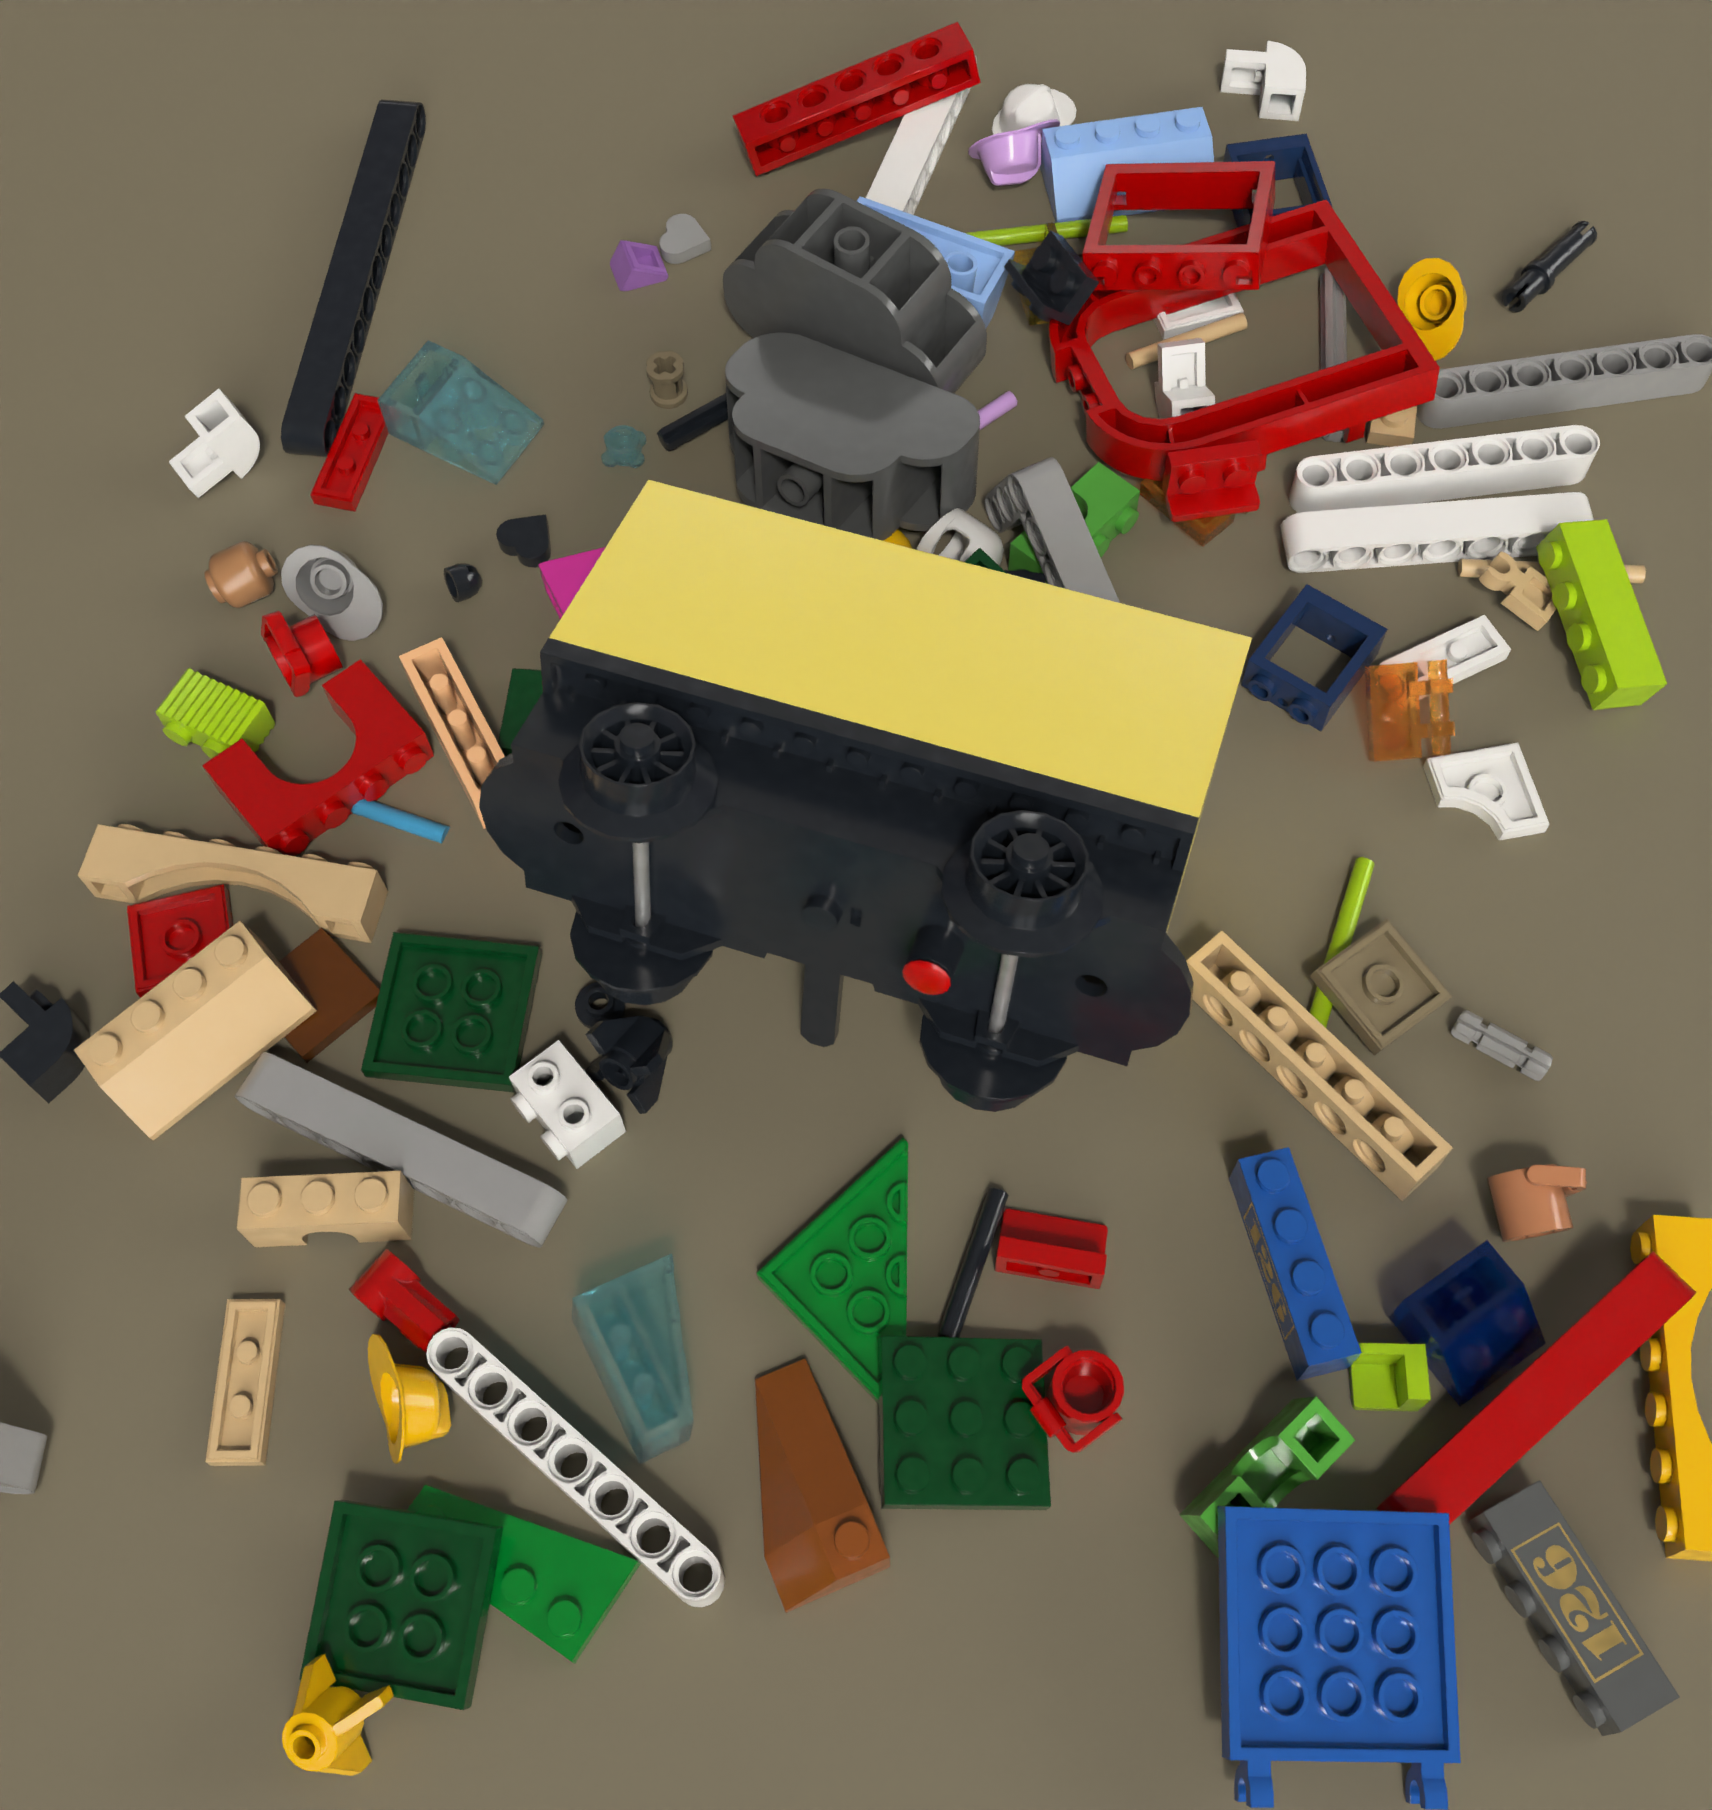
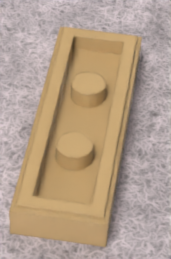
[205,1299,285,1466]

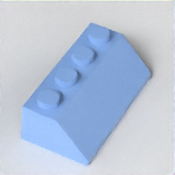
[1040,107,1214,223]
[857,196,1015,328]

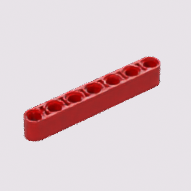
[1376,1251,1697,1525]

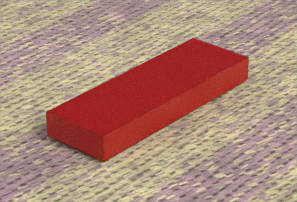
[310,393,398,512]

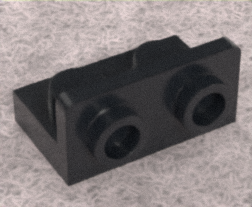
[1004,230,1099,325]

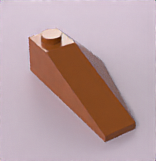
[755,1358,890,1613]

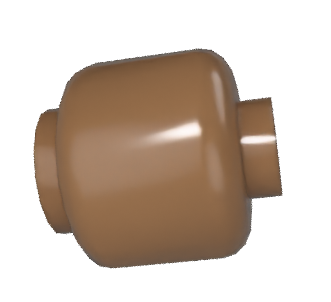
[204,541,278,608]

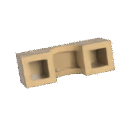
[237,1170,414,1247]

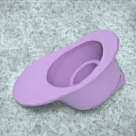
[968,119,1061,186]

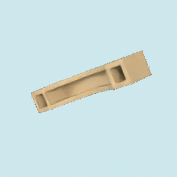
[78,824,388,943]

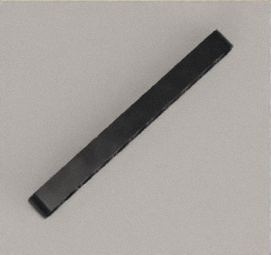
[281,99,426,457]

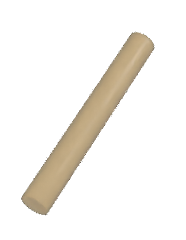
[1126,313,1247,370]

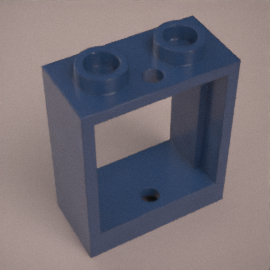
[1223,133,1332,227]
[1241,584,1388,731]

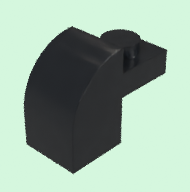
[0,981,90,1103]

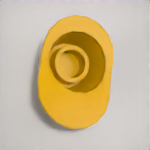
[1397,258,1467,361]
[368,1333,451,1464]

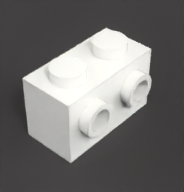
[509,1040,626,1169]

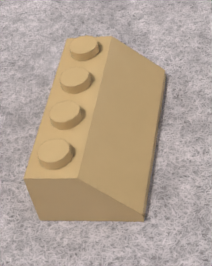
[74,921,317,1140]

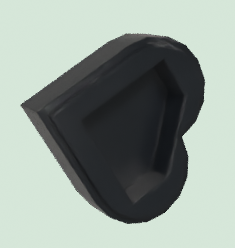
[496,514,551,568]

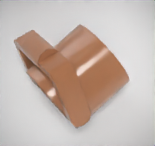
[1487,1164,1587,1242]

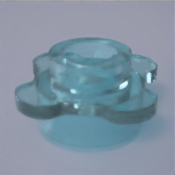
[601,425,647,468]

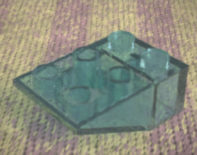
[377,340,544,485]

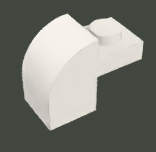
[1220,41,1306,121]
[1154,338,1215,419]
[169,388,260,498]

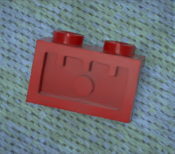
[1162,440,1262,522]

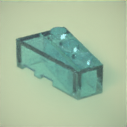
[572,1253,694,1464]

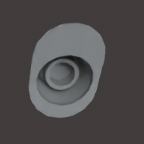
[281,544,383,641]

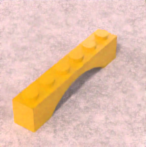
[1630,1215,1712,1561]

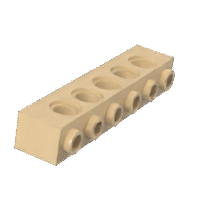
[1186,931,1453,1201]

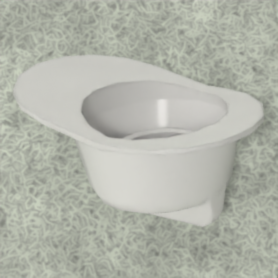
[992,84,1077,142]

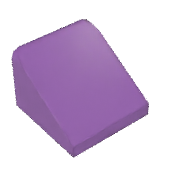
[610,240,668,291]

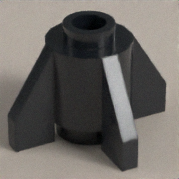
[585,1015,673,1114]

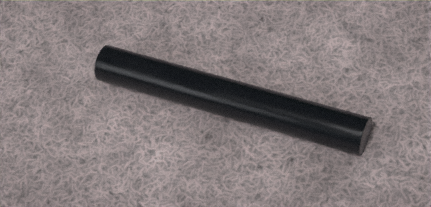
[938,1188,1009,1338]

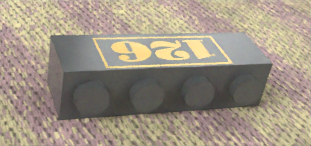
[1468,1480,1680,1736]

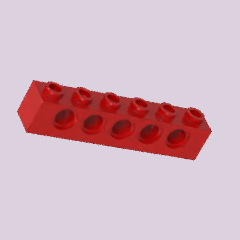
[733,22,981,176]

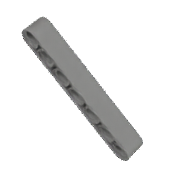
[1417,334,1712,429]
[234,1052,567,1248]

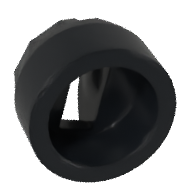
[444,563,482,602]

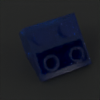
[1389,1240,1546,1407]

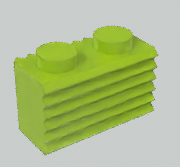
[155,668,275,759]

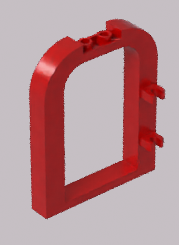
[1049,199,1440,481]

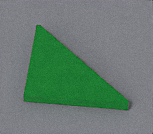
[756,1138,908,1404]

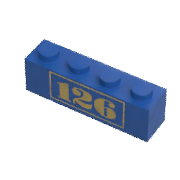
[1229,1147,1362,1381]

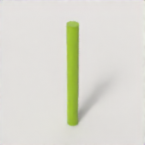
[966,215,1128,246]
[1309,857,1375,1028]

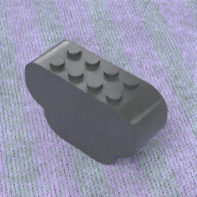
[723,189,987,394]
[725,332,980,541]

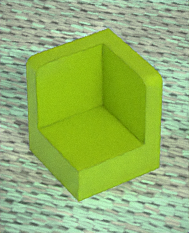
[1349,1343,1431,1411]

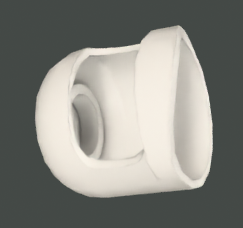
[917,508,1004,566]

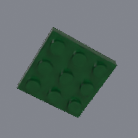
[361,932,542,1093]
[878,1336,1051,1510]
[299,1500,503,1710]

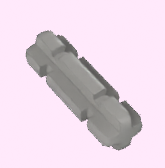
[1451,1010,1553,1081]

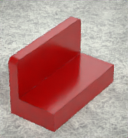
[995,1209,1108,1290]

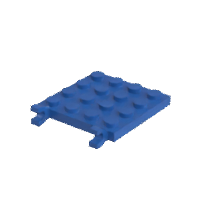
[1218,1506,1461,1810]

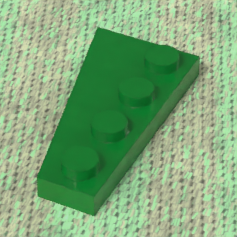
[407,1485,641,1664]

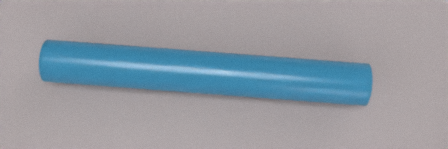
[351,799,450,843]

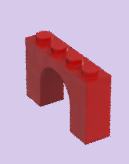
[202,659,434,856]

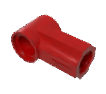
[348,1249,460,1353]

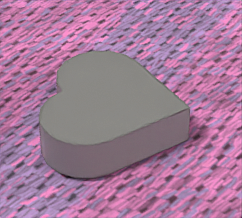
[659,214,711,264]

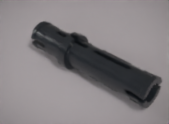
[1502,221,1597,312]

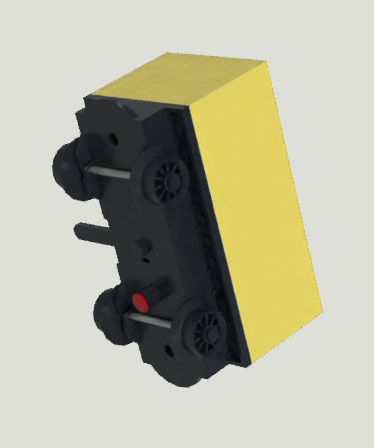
[479,480,1252,1112]

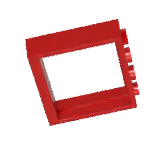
[1083,161,1275,290]

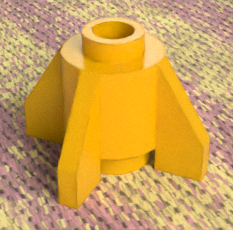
[282,1654,394,1776]

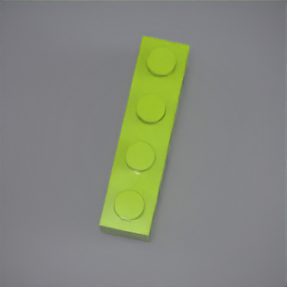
[1536,519,1667,710]

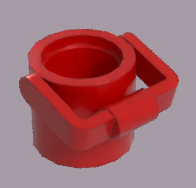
[261,611,343,697]
[1022,1345,1124,1453]

